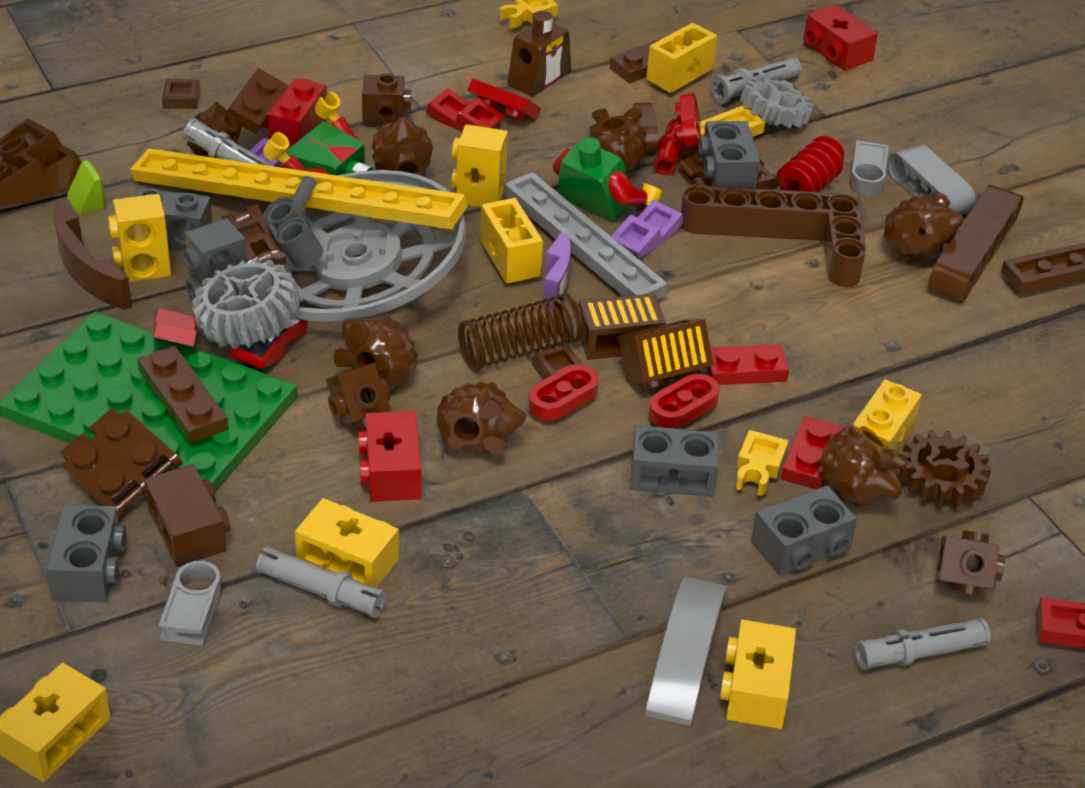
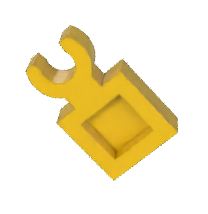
[499,0,558,28]
[735,430,789,496]

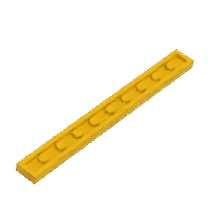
[130,148,468,229]

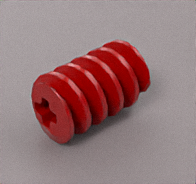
[776,136,845,192]

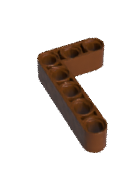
[681,186,866,287]

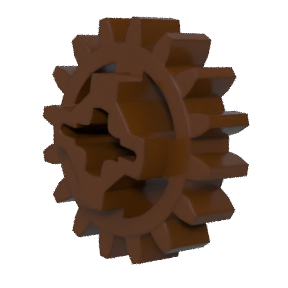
[899,430,991,507]

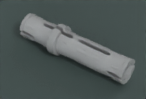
[183,118,275,167]
[256,546,387,618]
[854,617,991,670]

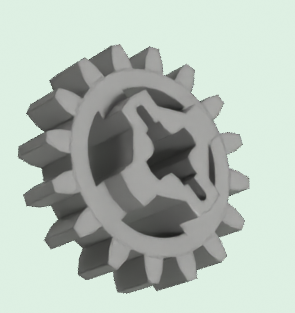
[740,77,814,128]

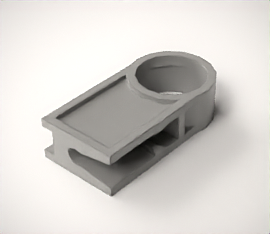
[849,140,889,196]
[158,561,222,646]

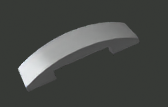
[645,576,727,726]

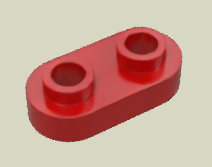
[675,92,702,149]
[528,364,599,421]
[649,374,720,429]

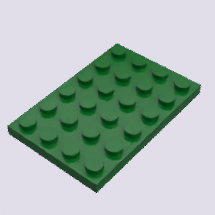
[0,311,298,494]

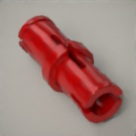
[653,119,685,175]

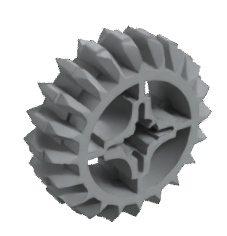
[192,258,300,349]

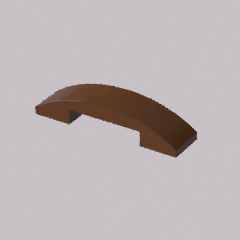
[54,198,132,310]

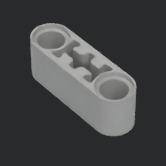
[887,145,976,215]

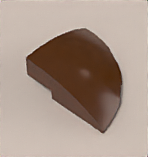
[0,118,82,206]

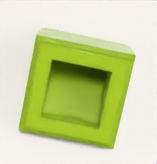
[67,160,105,215]

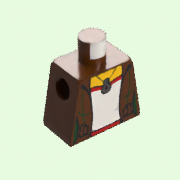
[507,11,571,97]

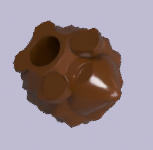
[589,108,647,172]
[372,117,433,178]
[884,193,963,259]
[333,316,418,390]
[436,382,526,456]
[819,425,909,506]

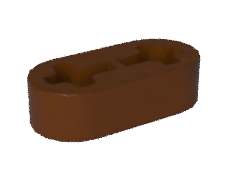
[633,103,658,153]

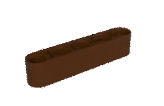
[928,184,1024,302]

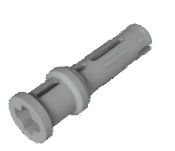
[710,57,802,105]

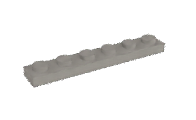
[504,172,668,300]

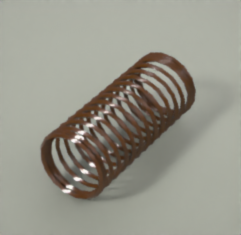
[458,293,584,370]

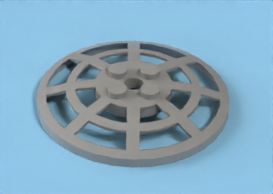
[283,170,466,322]

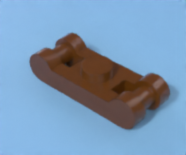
[221,203,287,265]

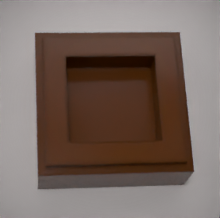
[162,79,200,109]
[532,344,583,380]

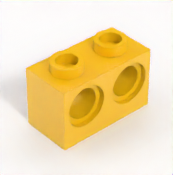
[108,194,171,282]

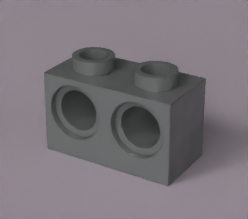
[698,121,760,189]
[134,188,213,252]
[183,218,247,300]
[630,425,718,497]
[751,485,857,576]
[46,504,127,602]

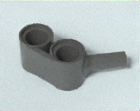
[264,176,323,268]

